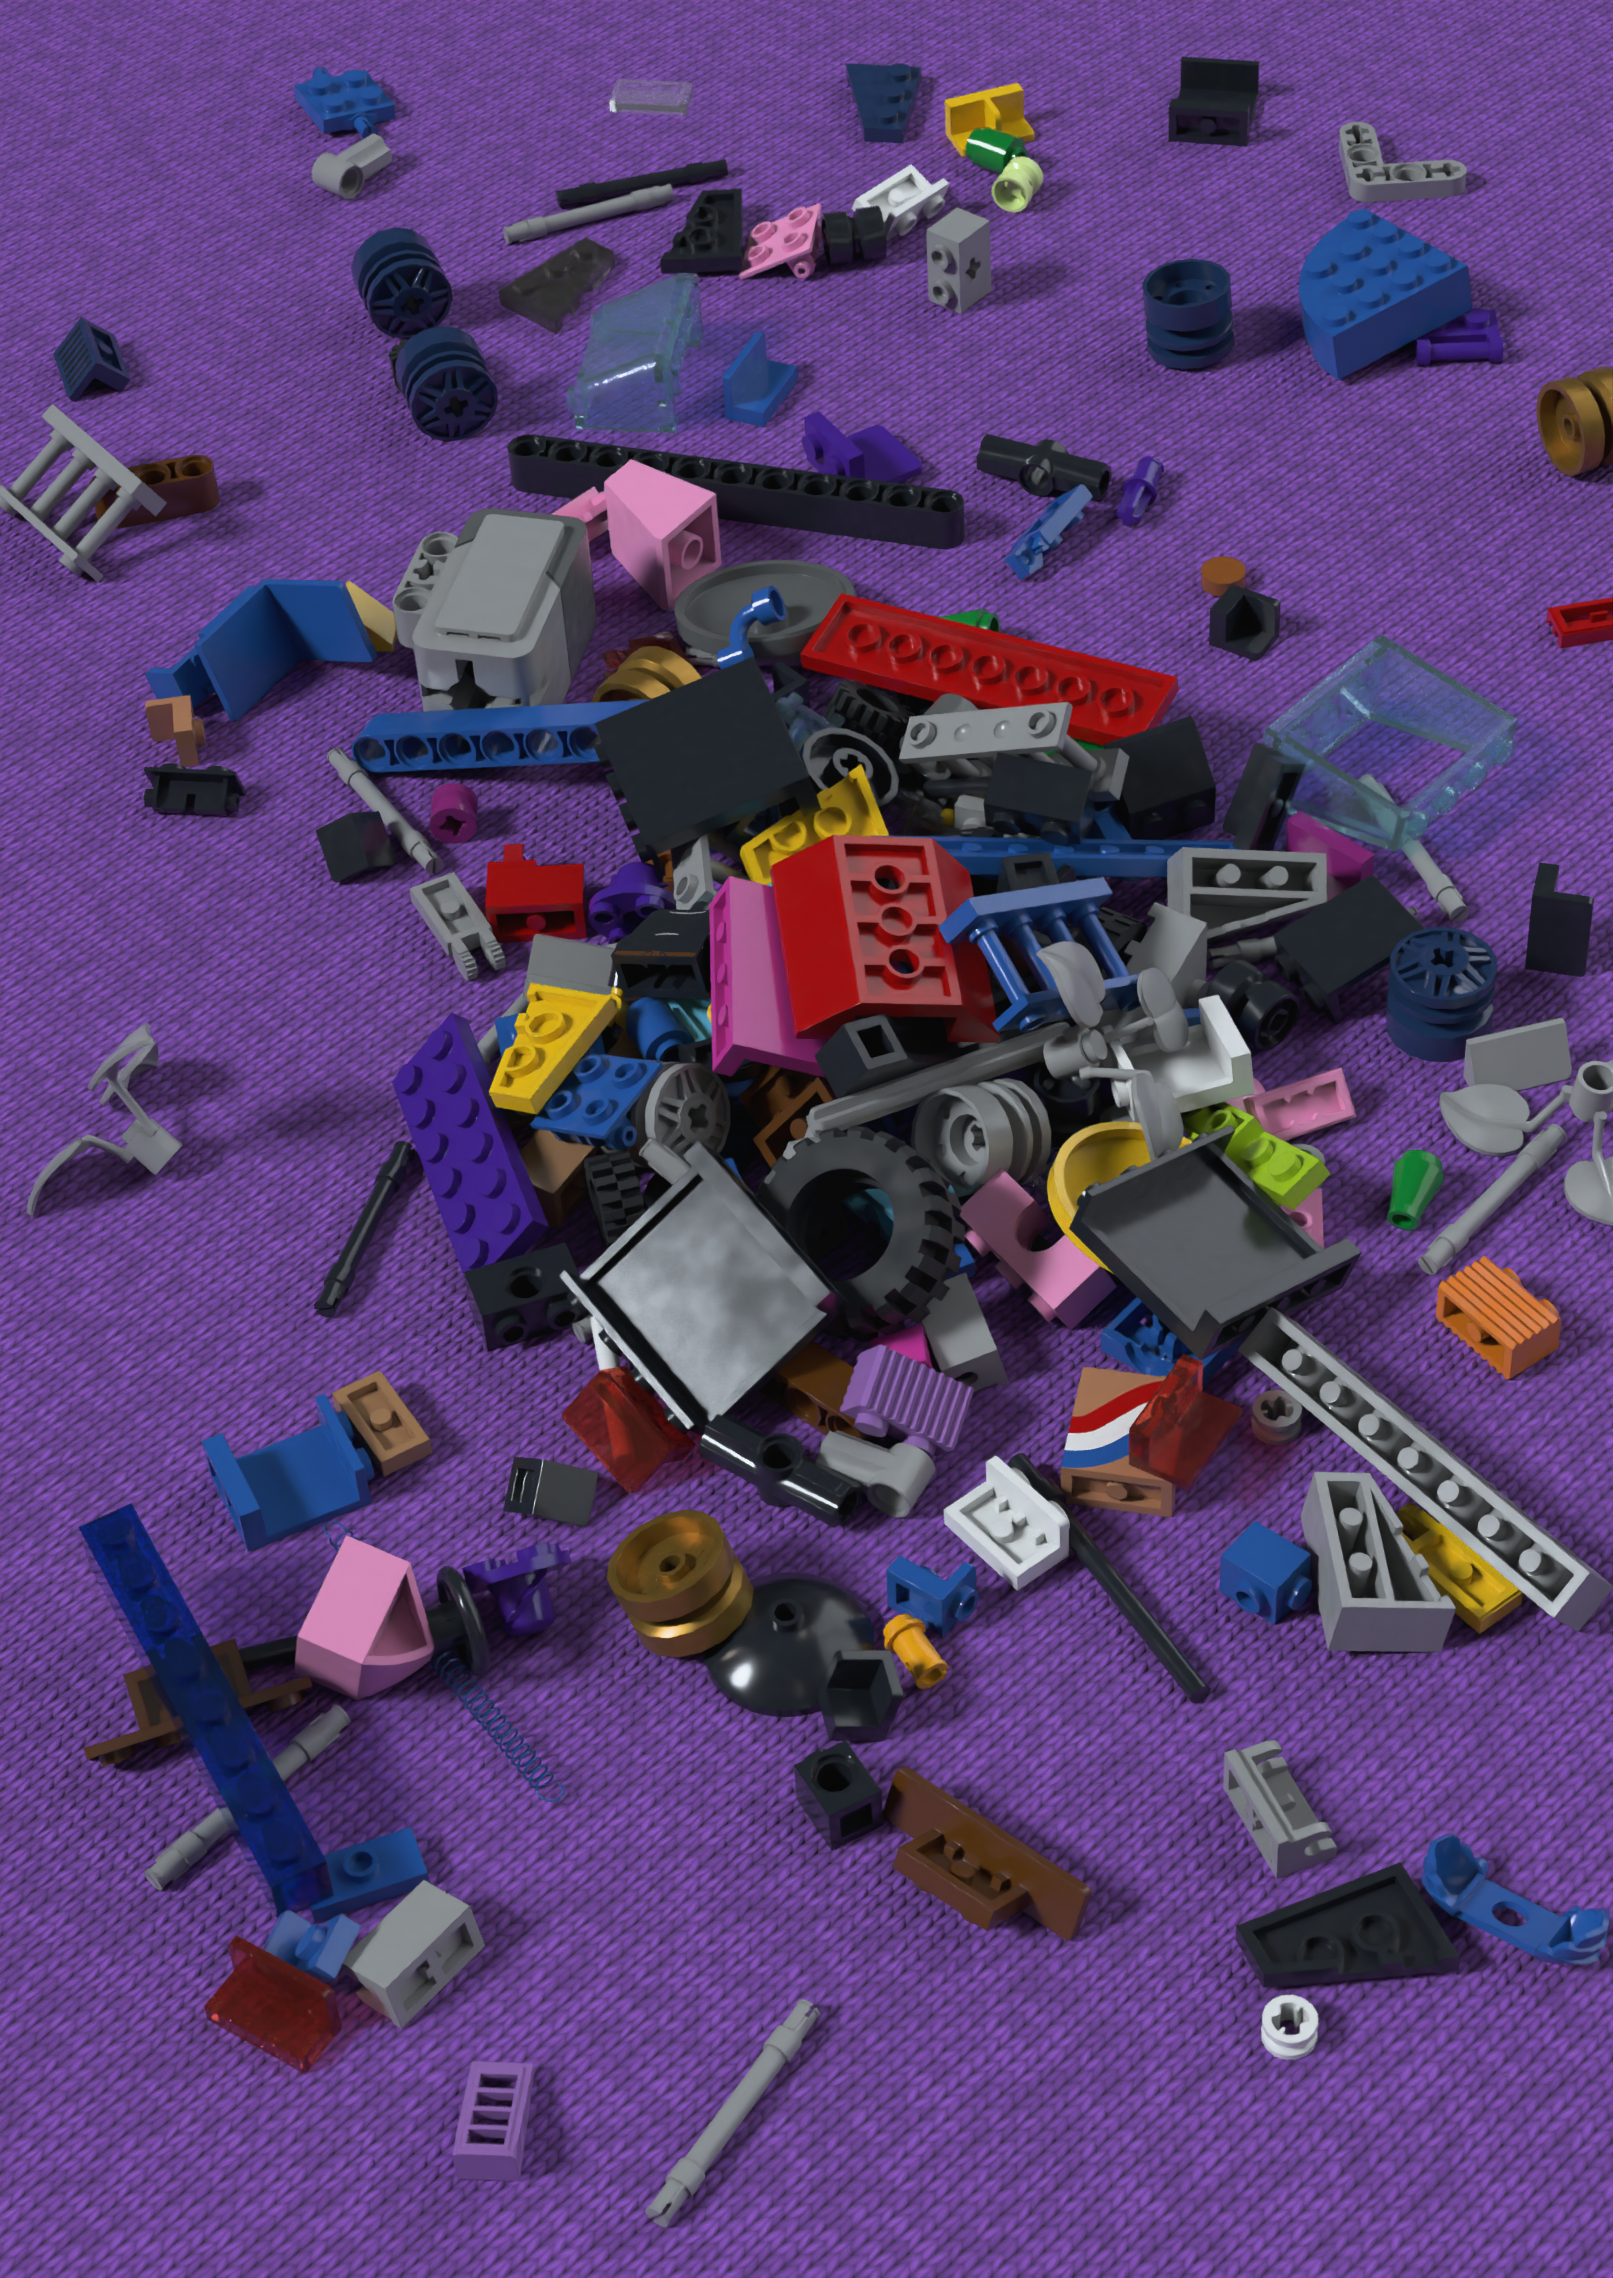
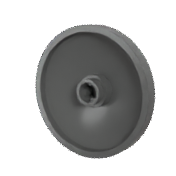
[674,560,855,658]

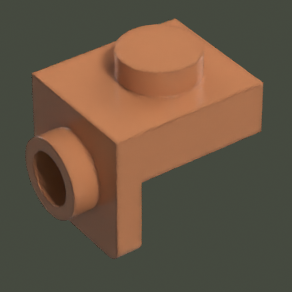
[145,695,206,767]

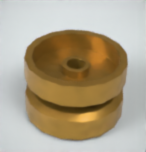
[1536,366,1613,476]
[591,646,702,703]
[607,1510,754,1657]

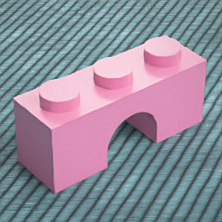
[959,1169,1117,1331]

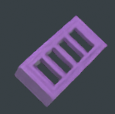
[452,2061,535,2181]

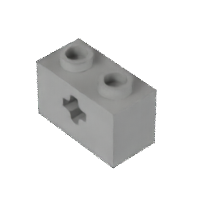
[926,207,991,314]

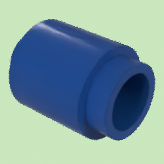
[625,997,692,1063]

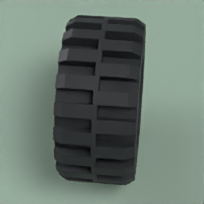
[755,1126,964,1342]

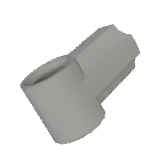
[312,134,392,199]
[816,1430,935,1518]

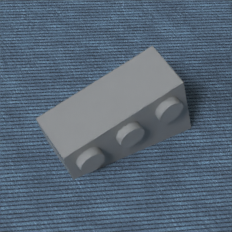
[1167,847,1327,945]
[1301,1472,1456,1652]

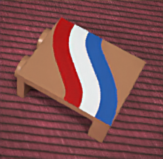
[1061,1367,1192,1518]

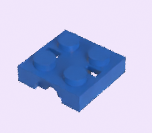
[1101,1297,1247,1396]

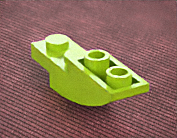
[1180,1102,1330,1210]

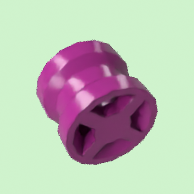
[429,783,478,844]

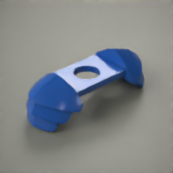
[1422,1833,1609,1966]

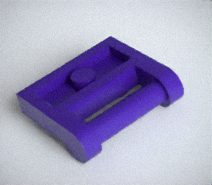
[1413,308,1503,366]

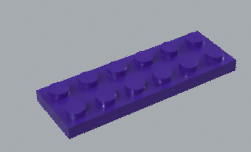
[392,1013,549,1279]

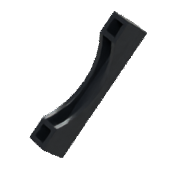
[814,974,1077,1099]

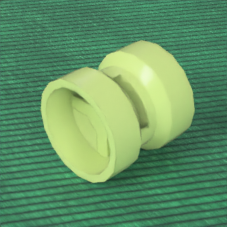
[992,156,1043,213]

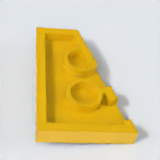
[739,764,889,885]
[489,983,618,1115]

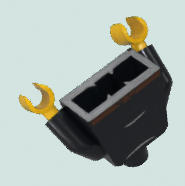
[607,901,712,1030]

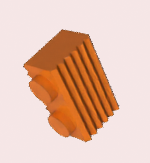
[1436,1255,1562,1380]

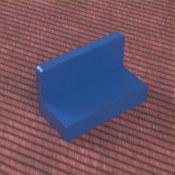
[722,332,798,427]

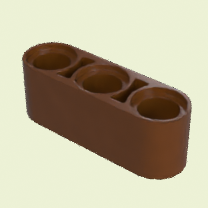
[90,455,220,529]
[759,1340,876,1442]

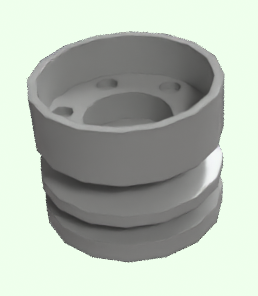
[600,1059,730,1168]
[911,1078,1051,1198]

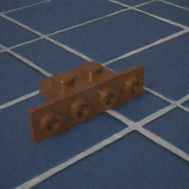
[84,1639,312,1767]
[883,1766,1092,1940]

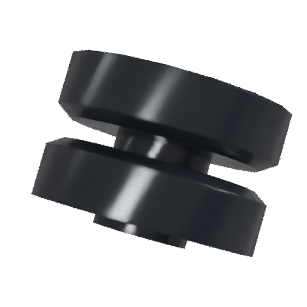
[778,727,899,818]

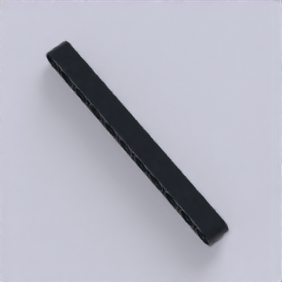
[507,434,965,549]

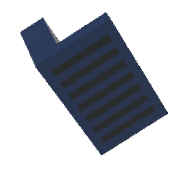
[53,317,131,402]

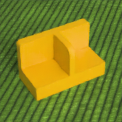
[945,83,1034,157]

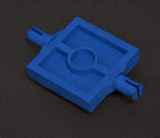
[294,66,395,139]

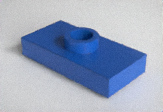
[296,1827,430,1923]

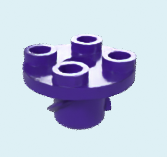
[588,862,676,944]
[462,1542,572,1636]

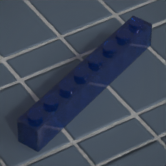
[79,1503,334,1919]

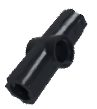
[977,434,1111,502]
[699,1414,862,1528]

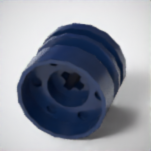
[351,227,453,339]
[1142,259,1235,369]
[395,326,498,442]
[1386,927,1497,1062]

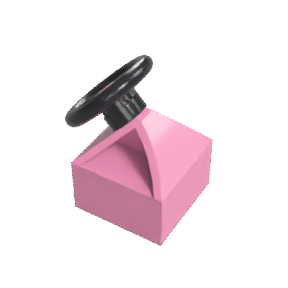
[294,1535,490,1700]

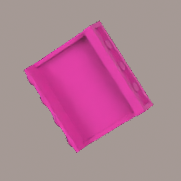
[709,876,903,1078]

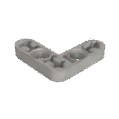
[1339,122,1467,202]

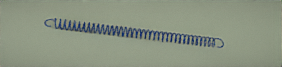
[323,1521,564,1802]

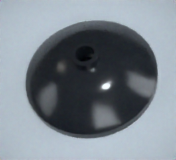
[703,1572,874,1717]

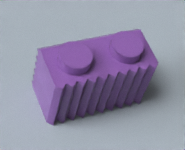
[840,1345,974,1459]

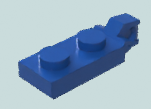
[1004,484,1093,580]

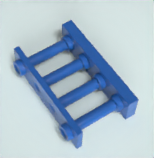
[938,877,1141,1032]

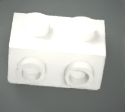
[852,164,950,241]
[944,1456,1070,1591]

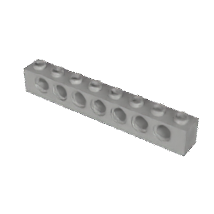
[1238,1307,1613,1632]

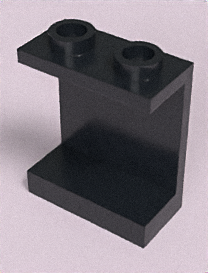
[1168,57,1260,147]
[1273,874,1425,1025]

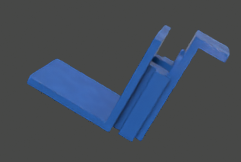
[145,579,377,721]

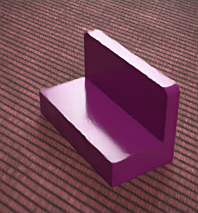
[1283,811,1374,901]

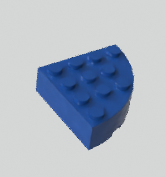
[1298,208,1472,380]

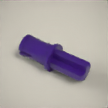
[1117,456,1164,526]

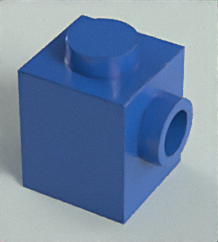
[1219,1521,1312,1625]

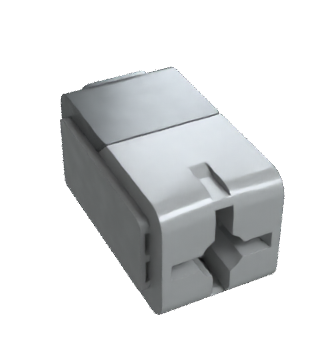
[392,508,597,741]

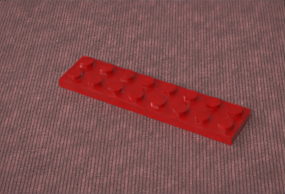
[800,593,1179,745]

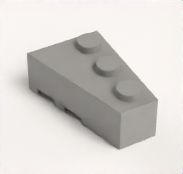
[1087,902,1209,1068]

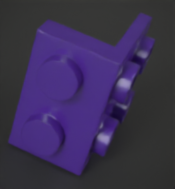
[802,411,922,483]

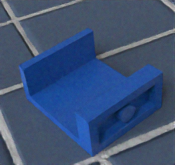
[202,1393,375,1552]

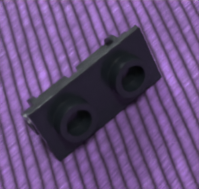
[144,763,246,816]

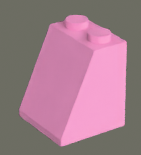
[604,459,722,612]

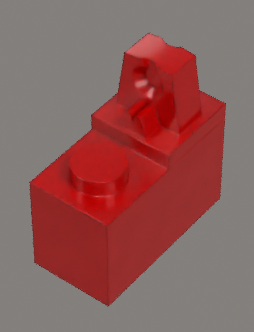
[485,844,588,943]

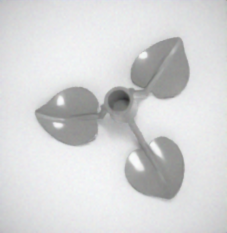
[1036,941,1189,1161]
[27,1023,182,1217]
[1439,1060,1613,1226]

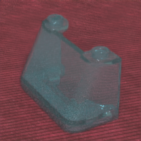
[567,273,703,433]

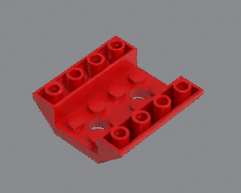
[770,835,1000,1043]

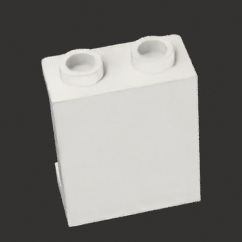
[1098,995,1254,1123]

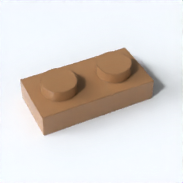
[332,1370,432,1476]

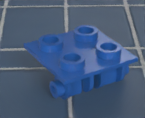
[530,1053,664,1151]

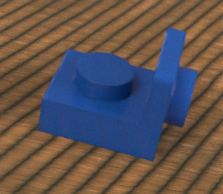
[886,1556,979,1637]
[258,1910,361,1994]

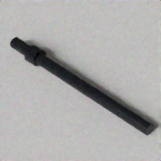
[1008,1453,1211,1703]

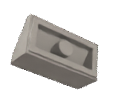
[1463,1017,1572,1092]

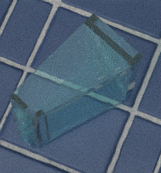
[1263,634,1518,852]

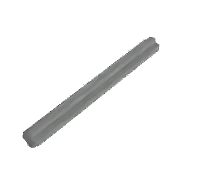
[806,1022,1070,1138]

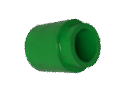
[965,127,1027,174]

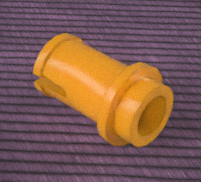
[883,1613,949,1689]

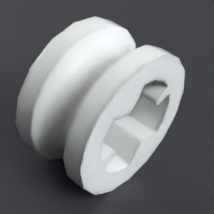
[1261,1995,1318,2060]

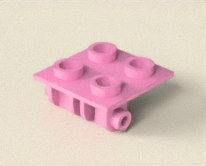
[739,203,822,280]

